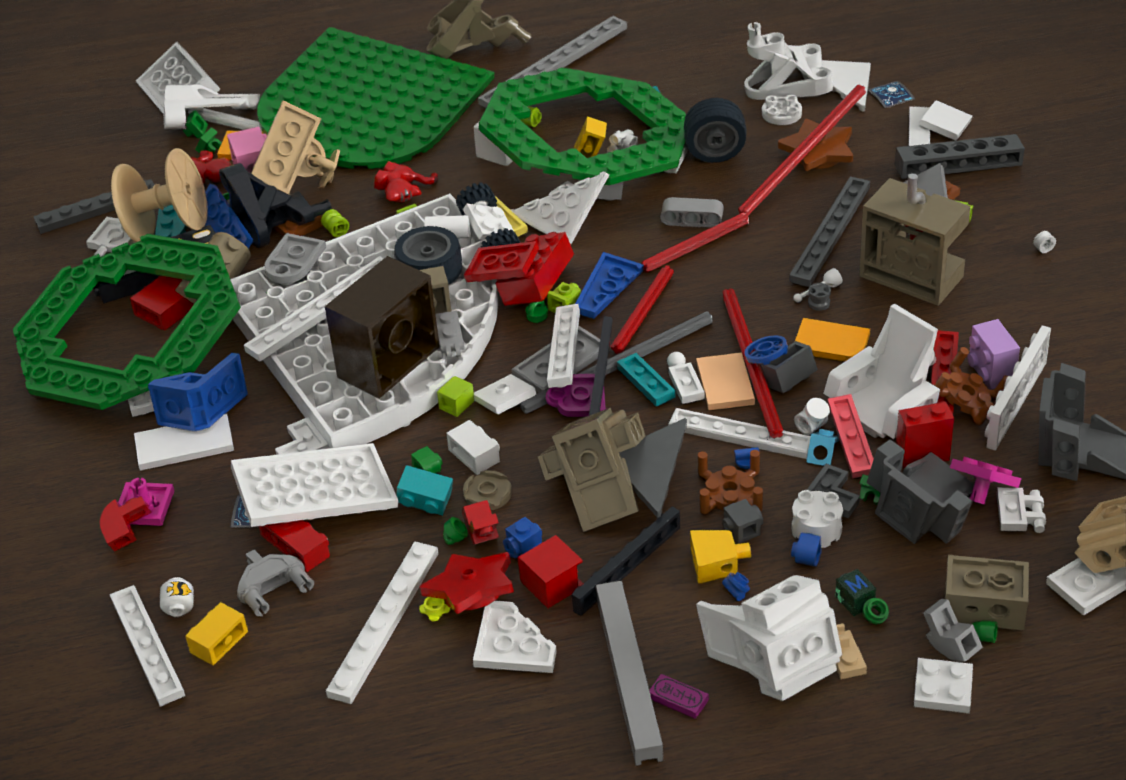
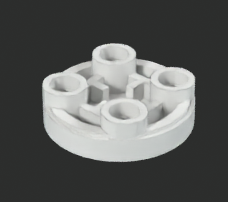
[762,95,802,125]

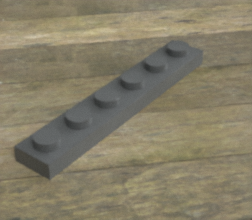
[33,179,155,234]

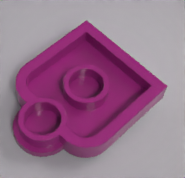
[545,374,606,417]

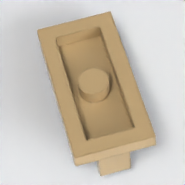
[836,623,867,679]

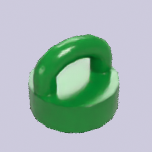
[525,300,548,323]
[443,517,468,545]

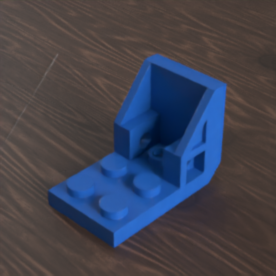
[148,353,248,431]

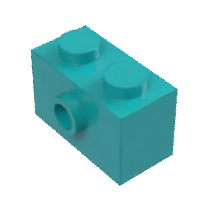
[396,465,453,516]

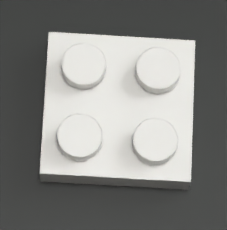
[914,658,973,713]

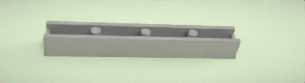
[596,581,663,766]

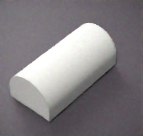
[425,215,470,238]

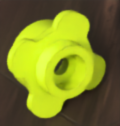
[419,597,450,621]

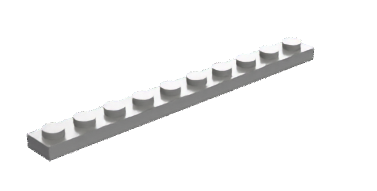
[478,16,627,108]

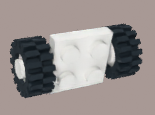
[456,182,521,248]

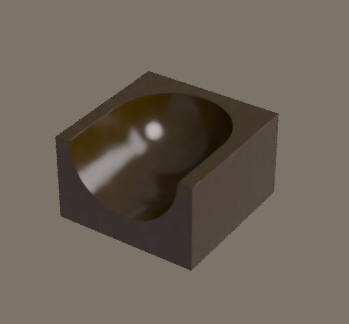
[324,256,440,399]

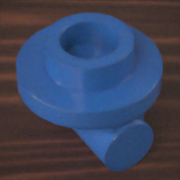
[734,447,759,469]
[722,572,750,601]

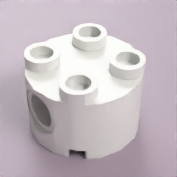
[792,490,843,548]

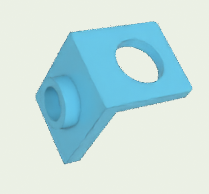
[806,429,839,466]

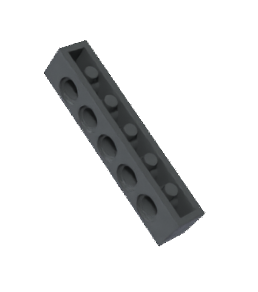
[894,134,1025,179]

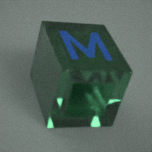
[835,569,876,617]

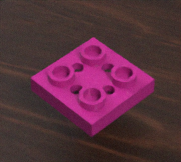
[950,457,1021,504]
[118,478,175,526]

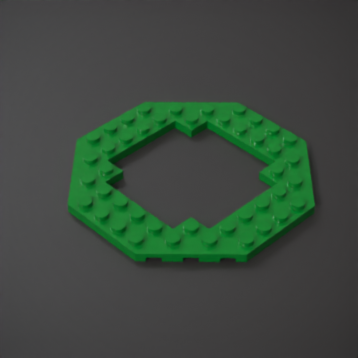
[478,68,686,185]
[13,234,241,410]

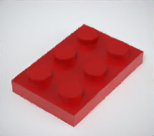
[464,241,539,282]

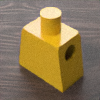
[690,530,751,583]

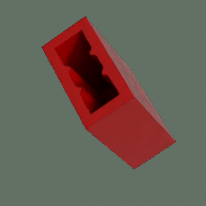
[130,275,194,331]
[896,402,954,469]

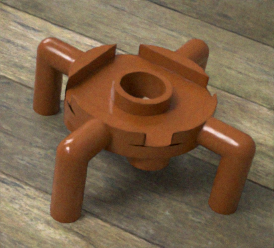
[934,347,1008,425]
[698,450,763,514]

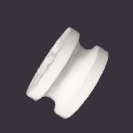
[1033,231,1056,253]

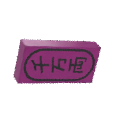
[649,674,709,719]

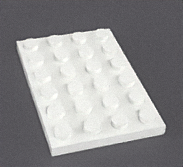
[231,443,398,527]

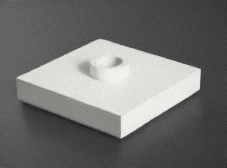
[474,374,536,414]

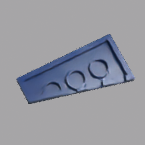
[204,183,253,249]
[575,252,644,319]

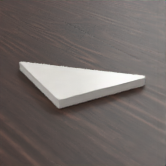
[822,60,871,112]
[511,171,609,244]

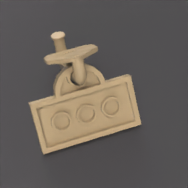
[251,100,340,194]

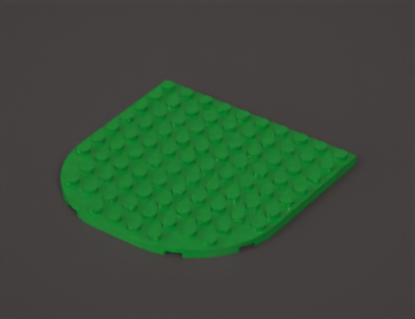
[257,27,495,169]

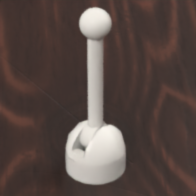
[793,268,842,302]

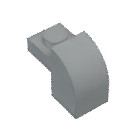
[923,599,983,662]

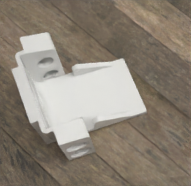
[823,304,940,439]
[696,575,842,701]

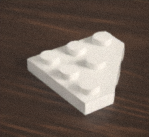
[473,601,557,673]

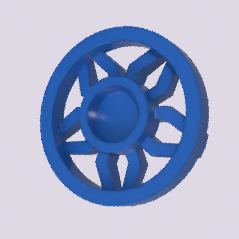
[744,335,788,365]

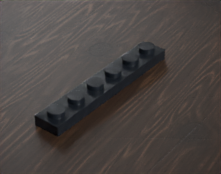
[572,506,680,616]

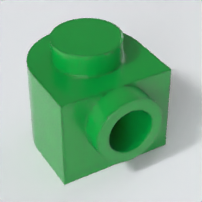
[411,446,443,474]

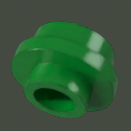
[862,598,889,624]

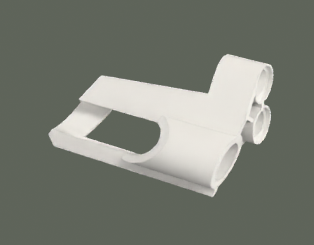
[164,85,260,130]

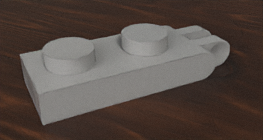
[436,311,464,358]

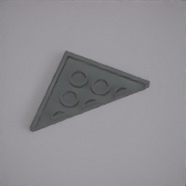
[619,418,687,518]

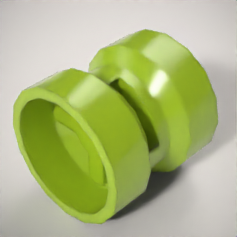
[321,209,350,238]

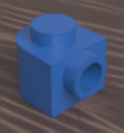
[791,533,822,567]

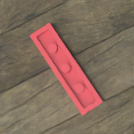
[828,394,874,478]

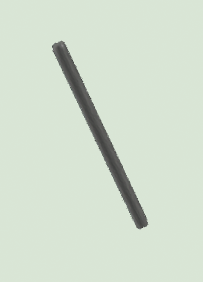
[520,311,713,414]

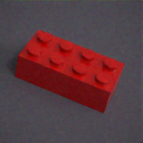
[495,232,574,306]

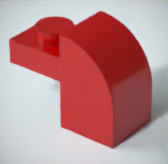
[100,496,152,552]
[462,500,499,545]

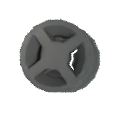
[808,283,831,311]

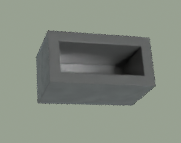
[761,341,818,393]

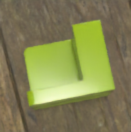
[437,376,474,417]

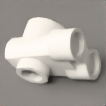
[607,129,638,153]

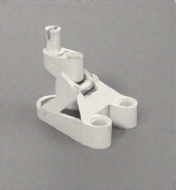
[744,22,833,100]

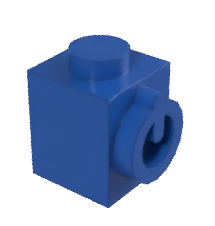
[503,517,542,558]

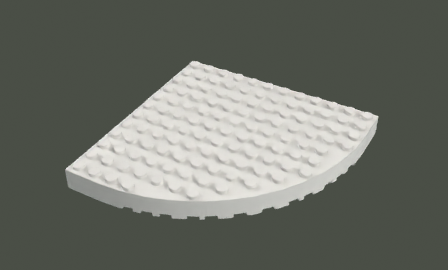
[231,194,499,448]

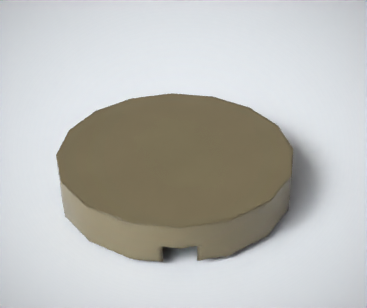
[463,470,512,510]

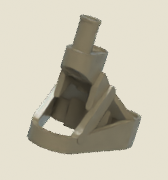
[427,0,531,59]

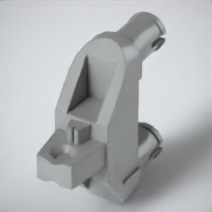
[237,549,314,616]

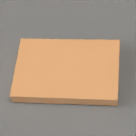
[696,352,755,410]

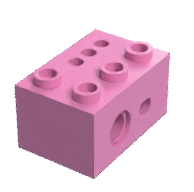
[227,127,267,173]

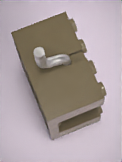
[859,174,971,306]

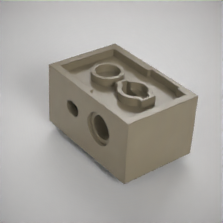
[944,555,1029,630]

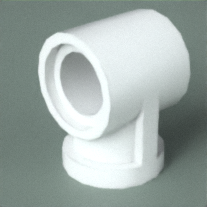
[794,398,830,435]

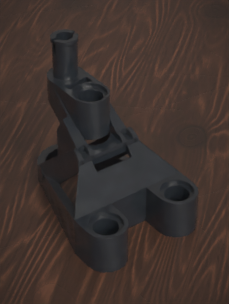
[219,163,332,248]

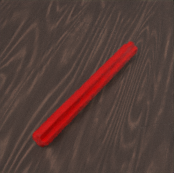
[642,213,749,272]
[611,265,674,354]

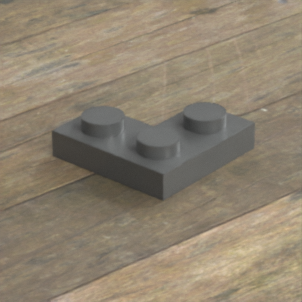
[807,464,860,518]

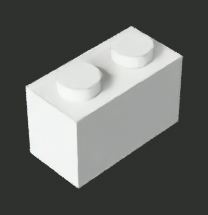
[447,420,500,475]

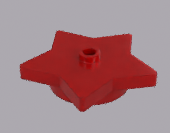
[419,552,514,614]

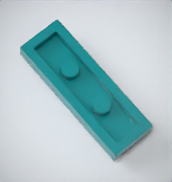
[617,353,676,406]

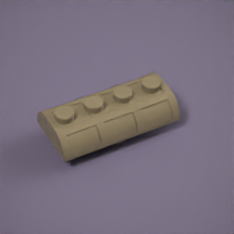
[175,232,251,304]

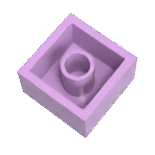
[967,319,1020,390]

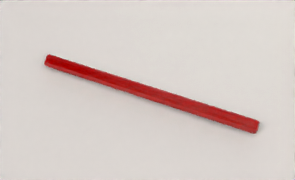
[738,84,866,216]
[722,288,783,439]

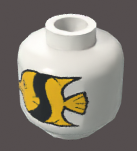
[160,577,194,617]

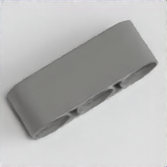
[660,197,724,228]

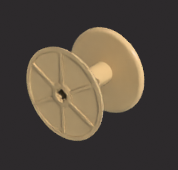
[111,148,208,243]

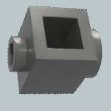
[722,499,763,544]

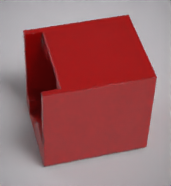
[518,535,584,608]

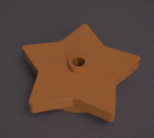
[778,119,853,171]

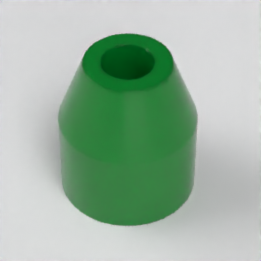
[971,620,998,643]

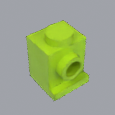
[547,282,581,313]

